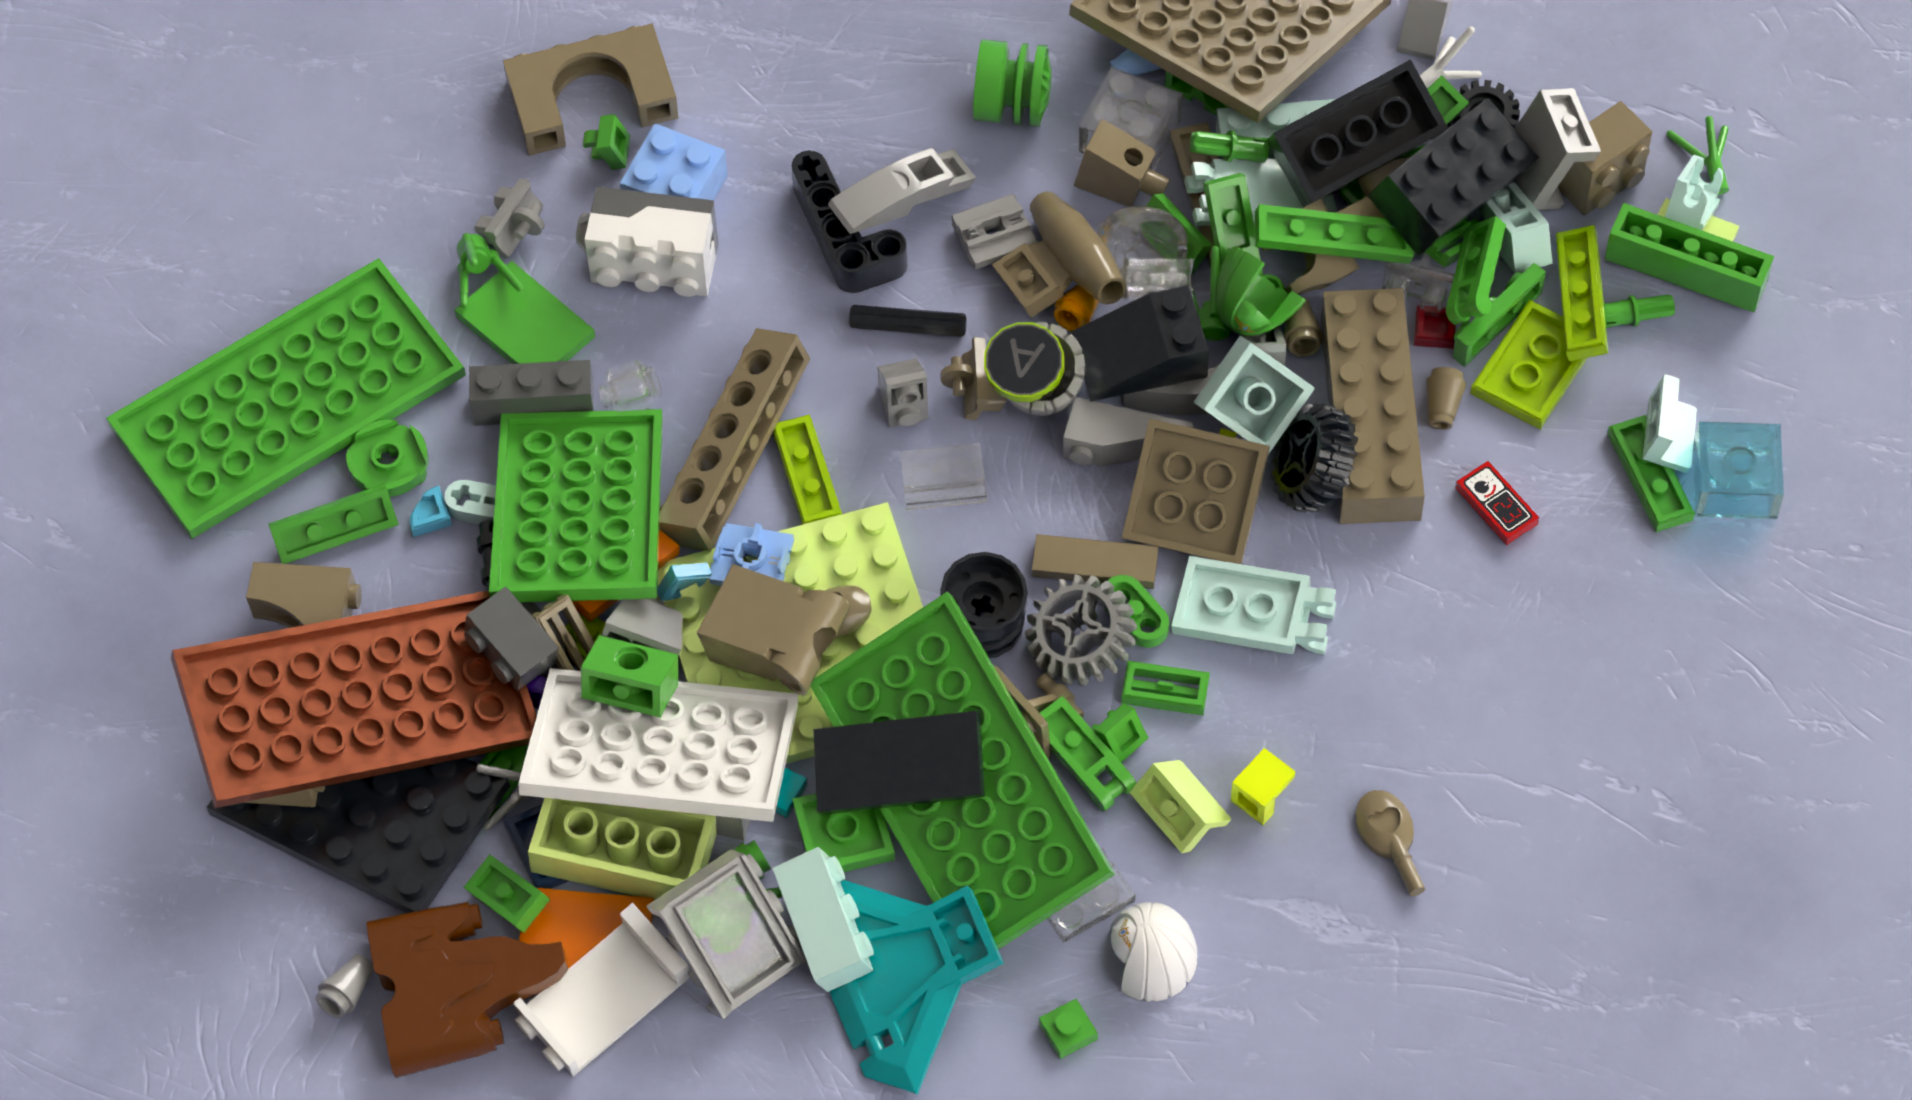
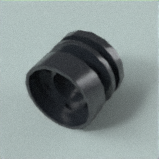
[940,552,1028,659]

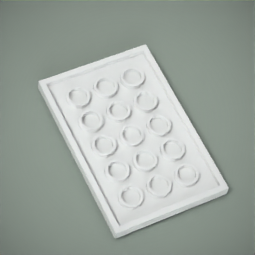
[519,668,798,822]

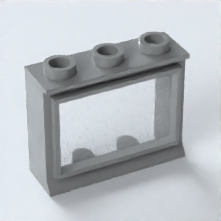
[647,849,807,1019]

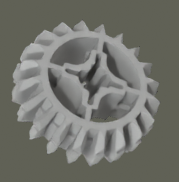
[1025,574,1137,686]

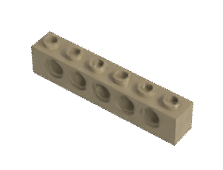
[659,328,810,552]

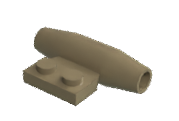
[992,191,1126,318]

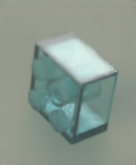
[1693,421,1784,519]

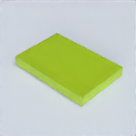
[1470,299,1588,430]

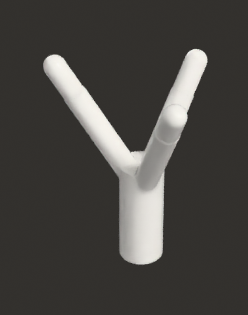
[1420,26,1482,88]

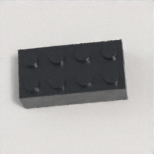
[1266,59,1448,207]
[1367,98,1539,256]

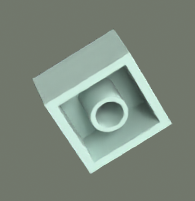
[1194,336,1315,454]

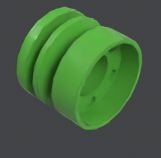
[973,39,1052,127]

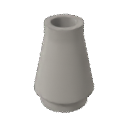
[315,954,374,1018]

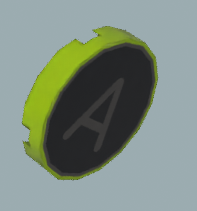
[984,322,1064,402]

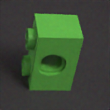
[581,635,678,718]

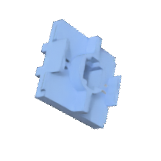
[709,523,794,586]

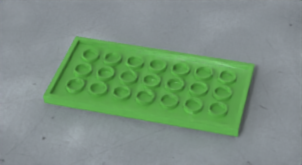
[106,258,466,539]
[810,592,1115,950]

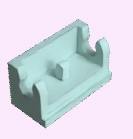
[1665,155,1723,230]

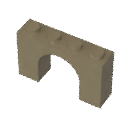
[503,23,679,156]

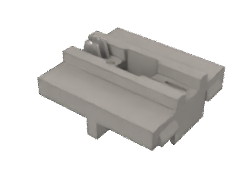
[952,194,1037,269]

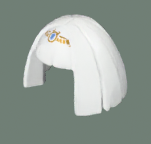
[1111,902,1198,1002]

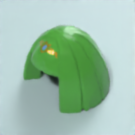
[1215,246,1306,336]

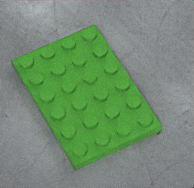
[489,409,663,602]

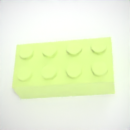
[528,798,717,900]

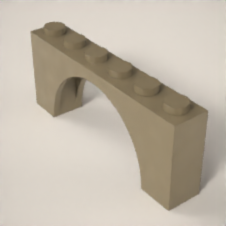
[243,562,362,807]

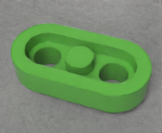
[1103,575,1169,648]

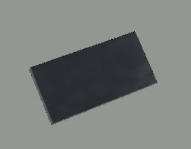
[813,711,985,815]

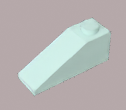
[1479,182,1553,273]

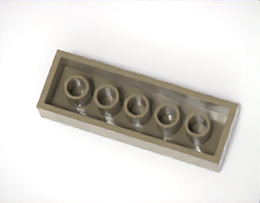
[1321,288,1425,524]

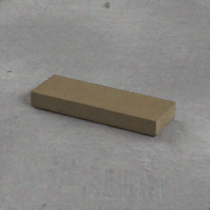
[1032,534,1158,589]

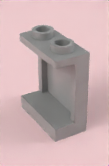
[1515,88,1601,210]

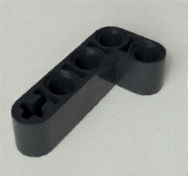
[791,150,908,293]

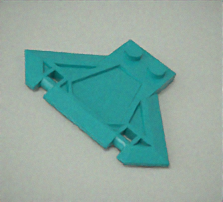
[829,880,1004,1095]

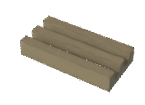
[531,594,595,671]

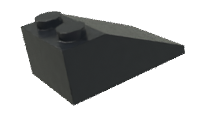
[1071,285,1209,402]

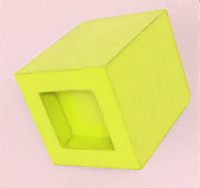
[1231,748,1295,825]

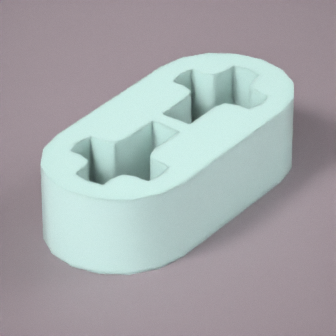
[444,480,496,524]

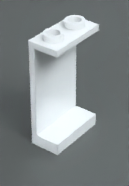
[513,903,690,1077]

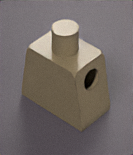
[1073,119,1170,206]

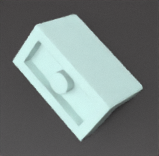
[1643,374,1697,473]

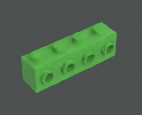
[1605,203,1774,313]

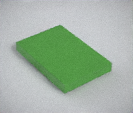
[455,261,596,364]

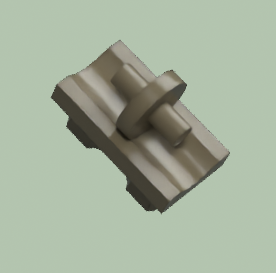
[940,337,1007,420]

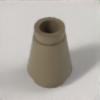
[1284,297,1323,357]
[1426,367,1466,430]

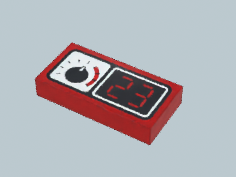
[1455,461,1539,545]

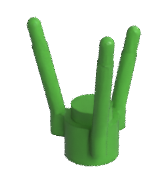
[456,233,523,308]
[1183,246,1234,341]

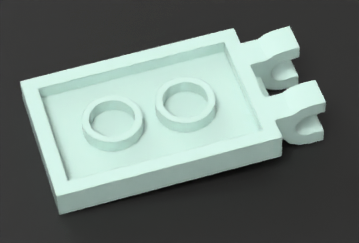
[1184,158,1337,226]
[1171,556,1337,655]

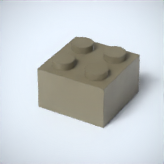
[1558,101,1653,216]

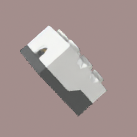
[576,186,718,297]

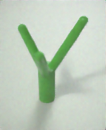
[1666,116,1729,195]

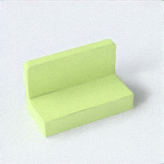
[1129,760,1231,853]

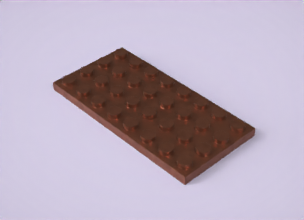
[171,590,537,808]

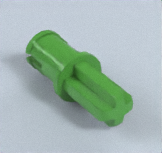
[1189,130,1269,163]
[1604,294,1675,328]

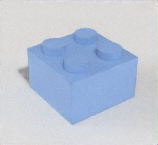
[620,123,728,200]

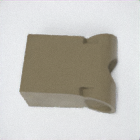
[697,564,850,696]

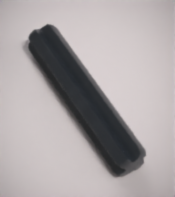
[849,305,967,336]

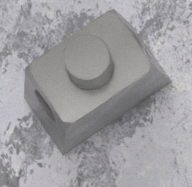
[601,597,683,656]

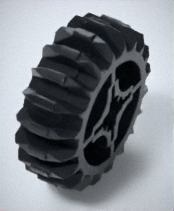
[1271,403,1358,513]

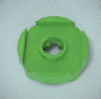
[346,419,429,497]

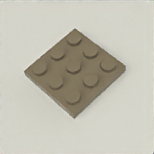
[1121,418,1270,564]

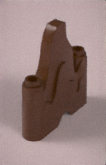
[366,901,568,1078]

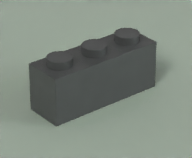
[469,360,595,426]

